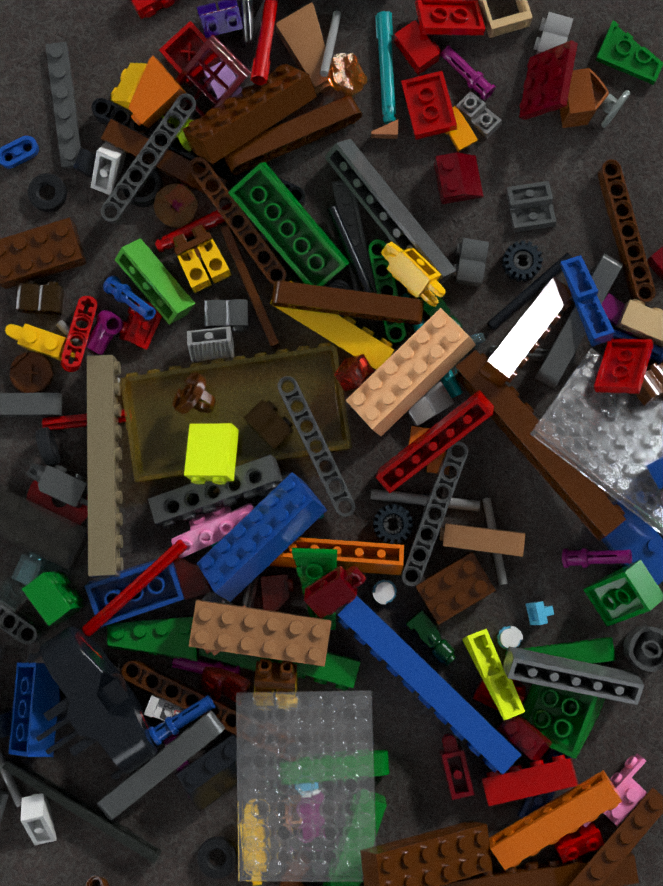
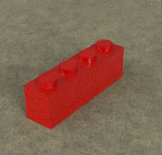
[482,754,579,806]

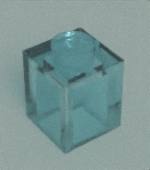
[12,551,47,585]

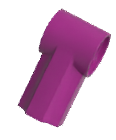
[86,310,123,355]

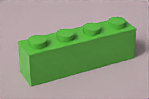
[115,238,195,325]

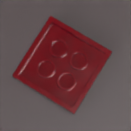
[519,40,578,120]

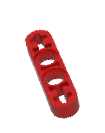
[61,296,97,372]

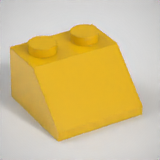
[111,63,147,110]

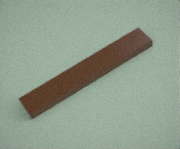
[101,119,227,194]
[221,225,280,349]

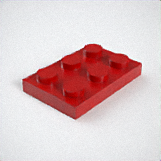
[415,0,485,35]
[401,71,457,140]
[594,339,653,394]

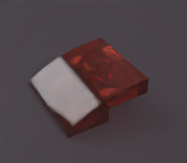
[200,667,251,706]

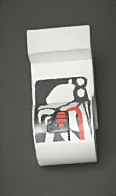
[144,694,185,727]

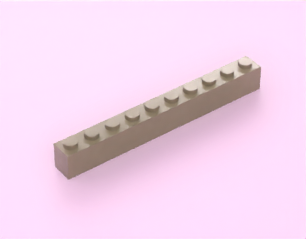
[87,355,124,578]

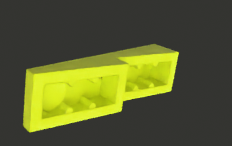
[462,628,525,721]

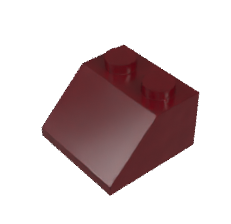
[434,152,484,205]

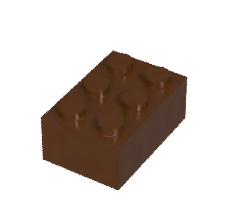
[414,552,496,625]

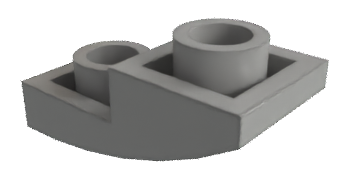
[456,91,502,139]

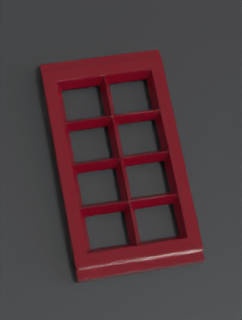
[164,35,251,117]

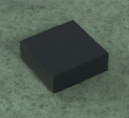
[74,148,96,178]

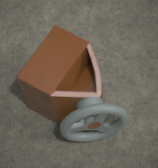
[559,68,630,128]

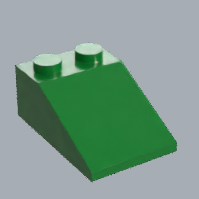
[583,559,663,627]

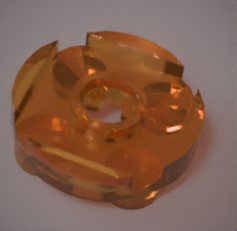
[327,53,367,96]
[154,184,198,228]

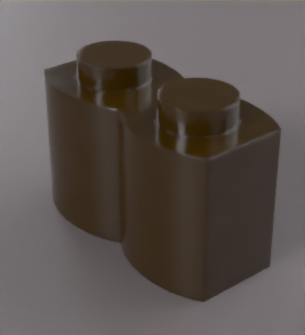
[16,280,64,315]
[243,399,293,451]

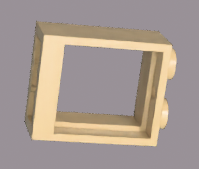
[478,0,533,38]

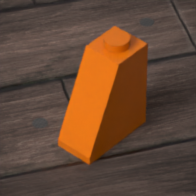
[128,56,186,129]

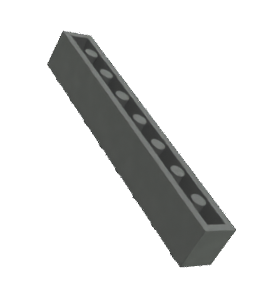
[324,139,456,285]

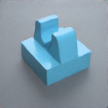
[526,601,554,625]

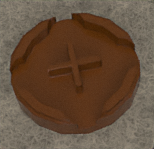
[10,352,54,393]

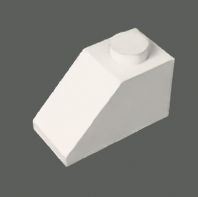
[91,142,126,195]
[21,793,57,845]

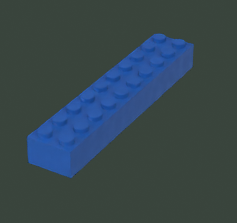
[337,596,522,774]

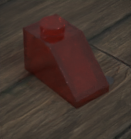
[173,557,212,600]
[261,574,293,612]

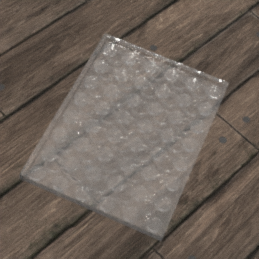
[530,348,663,535]
[236,690,376,882]

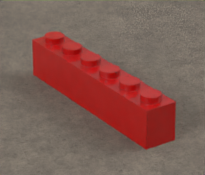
[376,390,494,493]

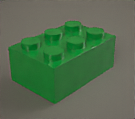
[22,571,84,626]

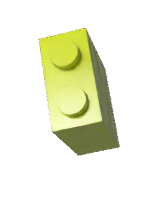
[184,423,239,485]

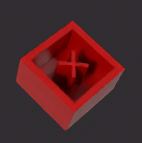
[159,21,221,88]

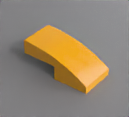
[445,106,478,152]

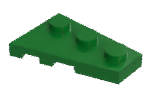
[595,20,663,85]

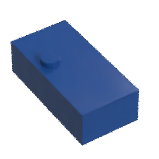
[602,495,663,585]
[85,559,186,628]
[9,662,61,757]

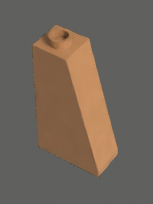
[275,2,333,94]
[440,523,525,557]

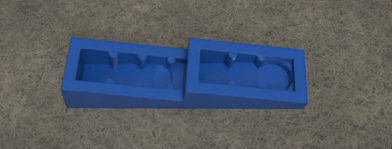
[560,255,615,347]

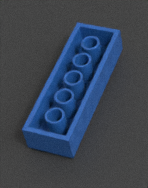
[197,472,327,602]

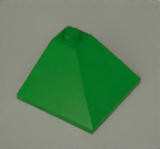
[521,683,605,759]

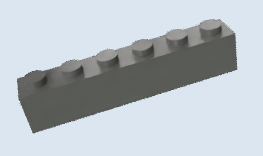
[503,646,644,705]

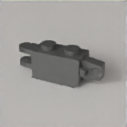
[26,463,88,508]

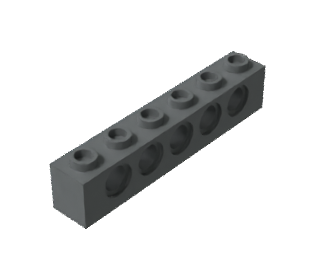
[148,455,283,528]

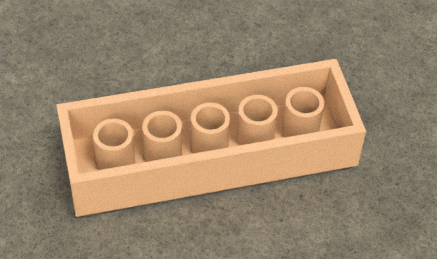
[346,308,476,436]

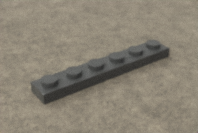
[45,41,82,169]

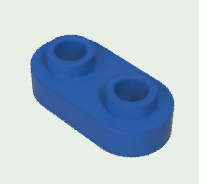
[0,136,39,169]

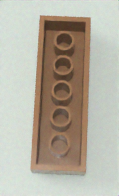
[189,599,331,667]

